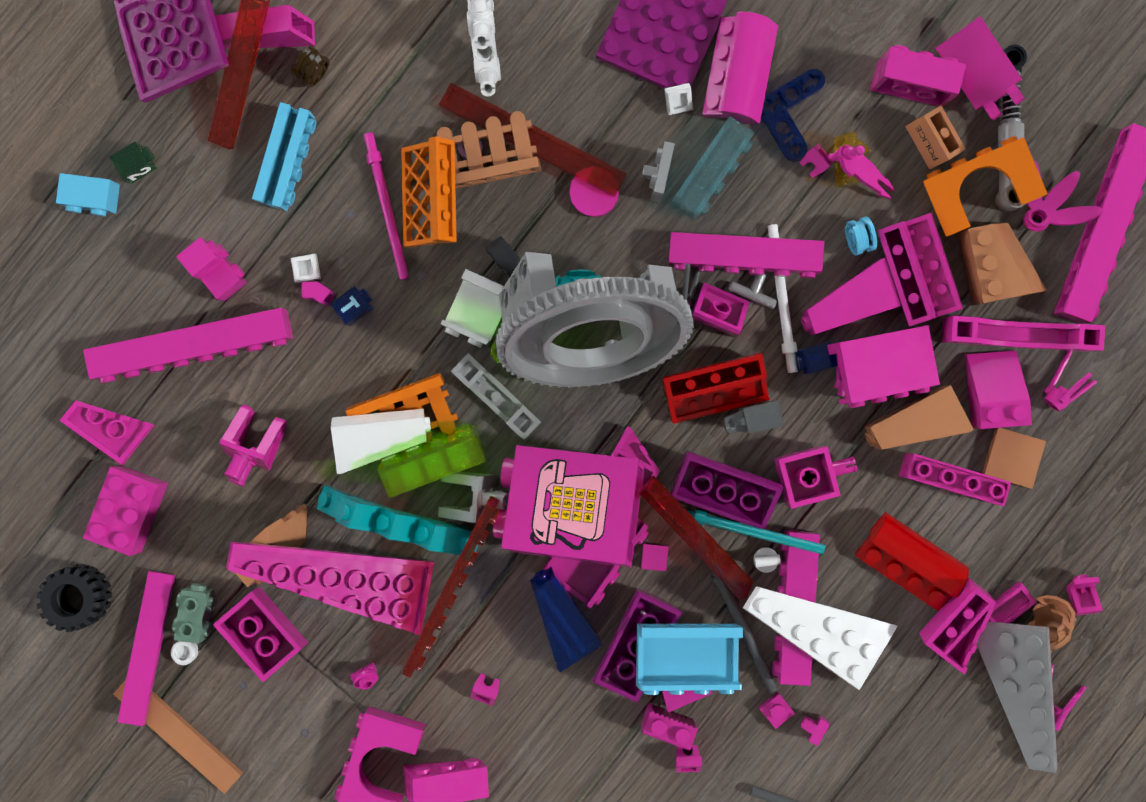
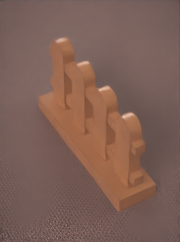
[437,111,542,189]

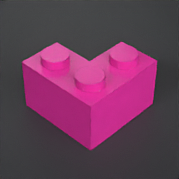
[176,237,247,301]

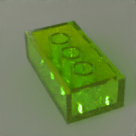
[378,423,486,498]

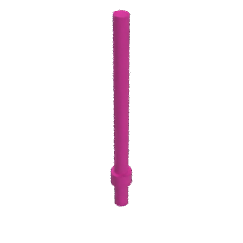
[364,133,409,280]

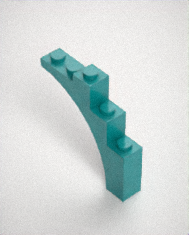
[317,485,481,557]

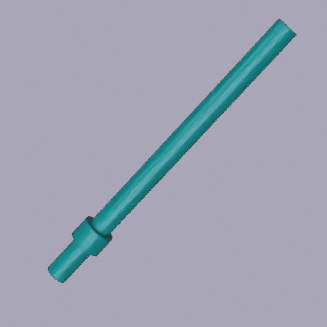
[675,507,826,555]

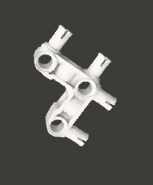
[467,0,501,96]

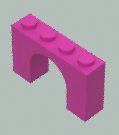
[334,706,426,802]

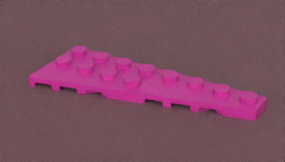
[226,541,434,635]

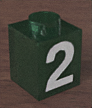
[109,142,157,184]

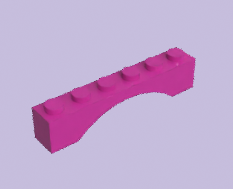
[941,316,1105,352]

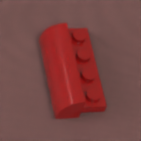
[662,353,770,424]
[855,512,969,611]

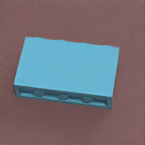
[636,624,743,695]

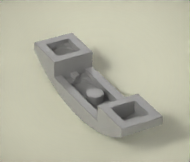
[451,353,541,440]

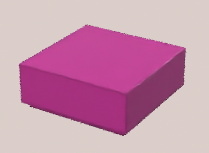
[641,543,668,571]

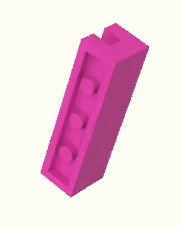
[899,452,1012,507]

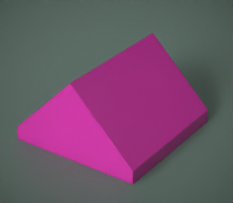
[691,282,749,337]

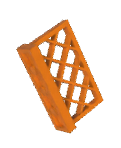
[401,136,457,248]

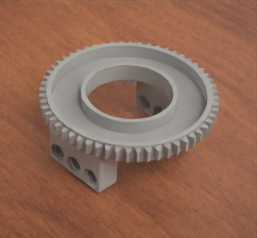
[496,252,694,388]

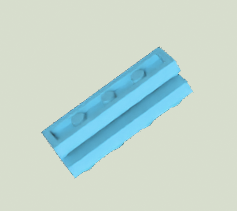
[252,102,316,211]

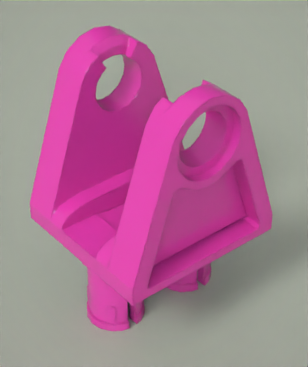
[219,404,287,487]

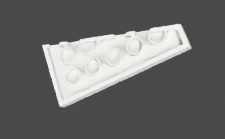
[743,586,898,690]

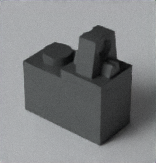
[723,400,784,434]

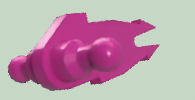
[827,145,895,199]

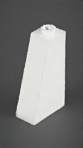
[331,409,431,474]

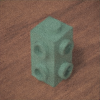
[172,583,216,644]

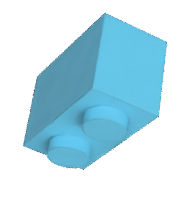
[56,173,120,217]

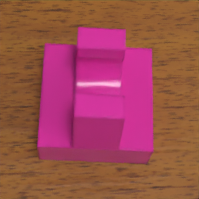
[800,144,834,178]
[470,673,500,706]
[800,715,830,746]
[675,745,702,773]

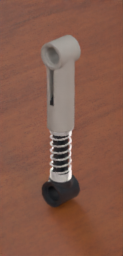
[995,44,1027,212]

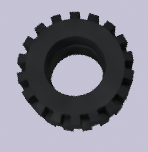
[36,564,112,632]

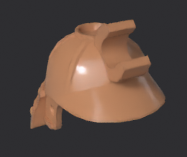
[1027,595,1076,653]

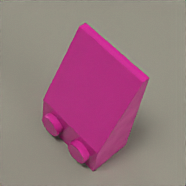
[965,351,1032,429]

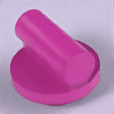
[350,662,378,690]

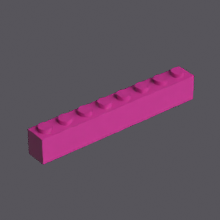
[1053,123,1146,324]
[83,308,293,384]

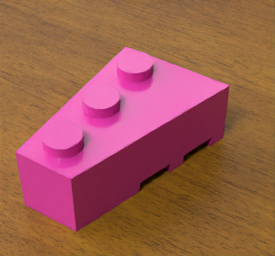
[919,578,996,675]
[403,758,489,802]

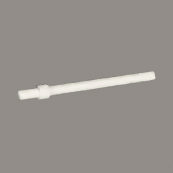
[767,224,798,373]

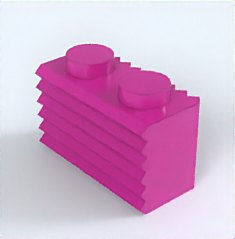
[641,703,698,751]

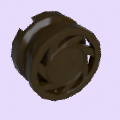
[291,46,330,88]

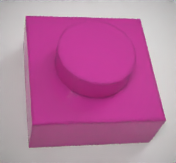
[759,692,795,729]

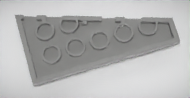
[976,621,1058,773]

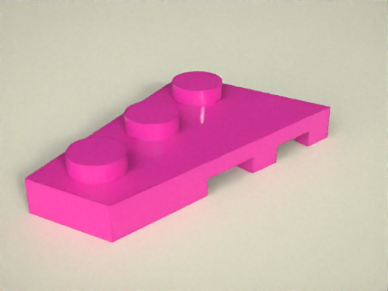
[59,401,155,465]

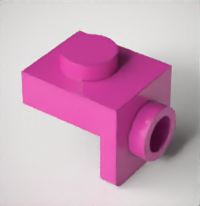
[1066,575,1103,616]

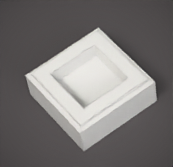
[664,83,693,115]
[291,254,321,283]

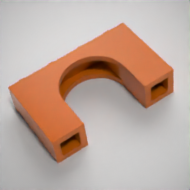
[923,135,1048,237]

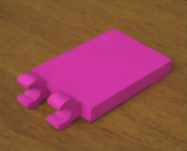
[936,16,1025,121]

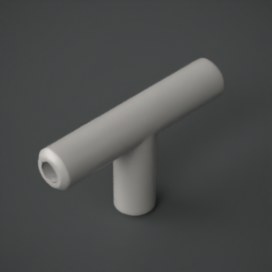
[728,273,777,309]

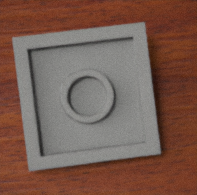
[641,141,675,203]

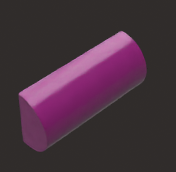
[670,450,783,529]
[592,589,682,703]

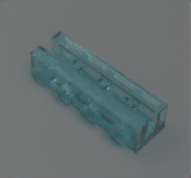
[671,116,754,220]

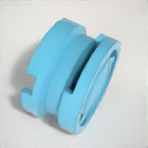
[845,216,877,256]

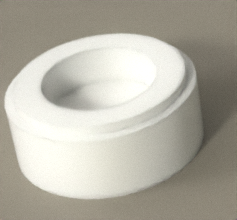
[171,641,198,665]

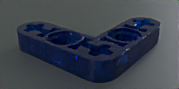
[761,69,825,162]

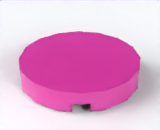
[569,167,619,218]

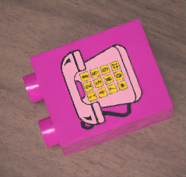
[493,445,644,568]

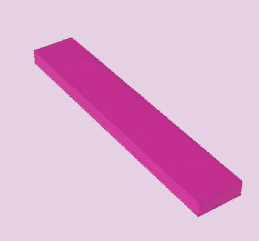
[117,571,176,726]

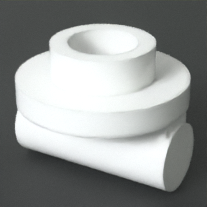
[753,547,781,573]

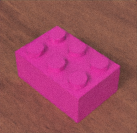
[870,45,966,108]
[83,465,168,556]
[213,587,309,682]

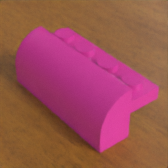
[702,12,778,124]
[877,213,963,326]

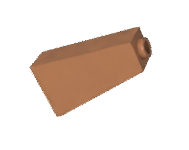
[864,385,974,449]

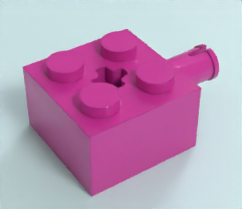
[773,446,857,509]

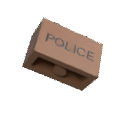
[905,105,966,169]

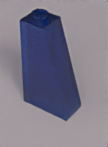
[530,567,602,672]

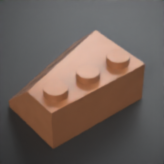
[958,223,1047,306]
[226,504,307,587]

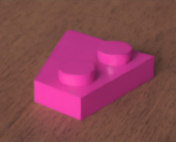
[611,426,660,492]

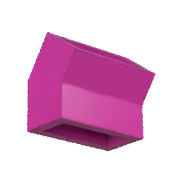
[301,282,336,306]

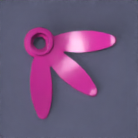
[1023,160,1103,232]

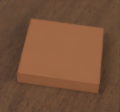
[982,428,1046,489]

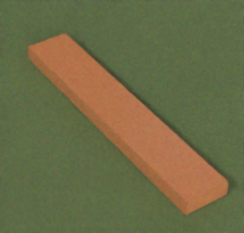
[113,680,243,794]

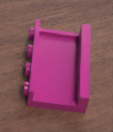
[827,325,940,408]
[541,518,649,608]

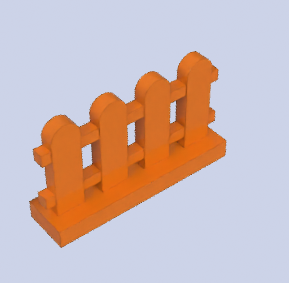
[345,372,458,461]

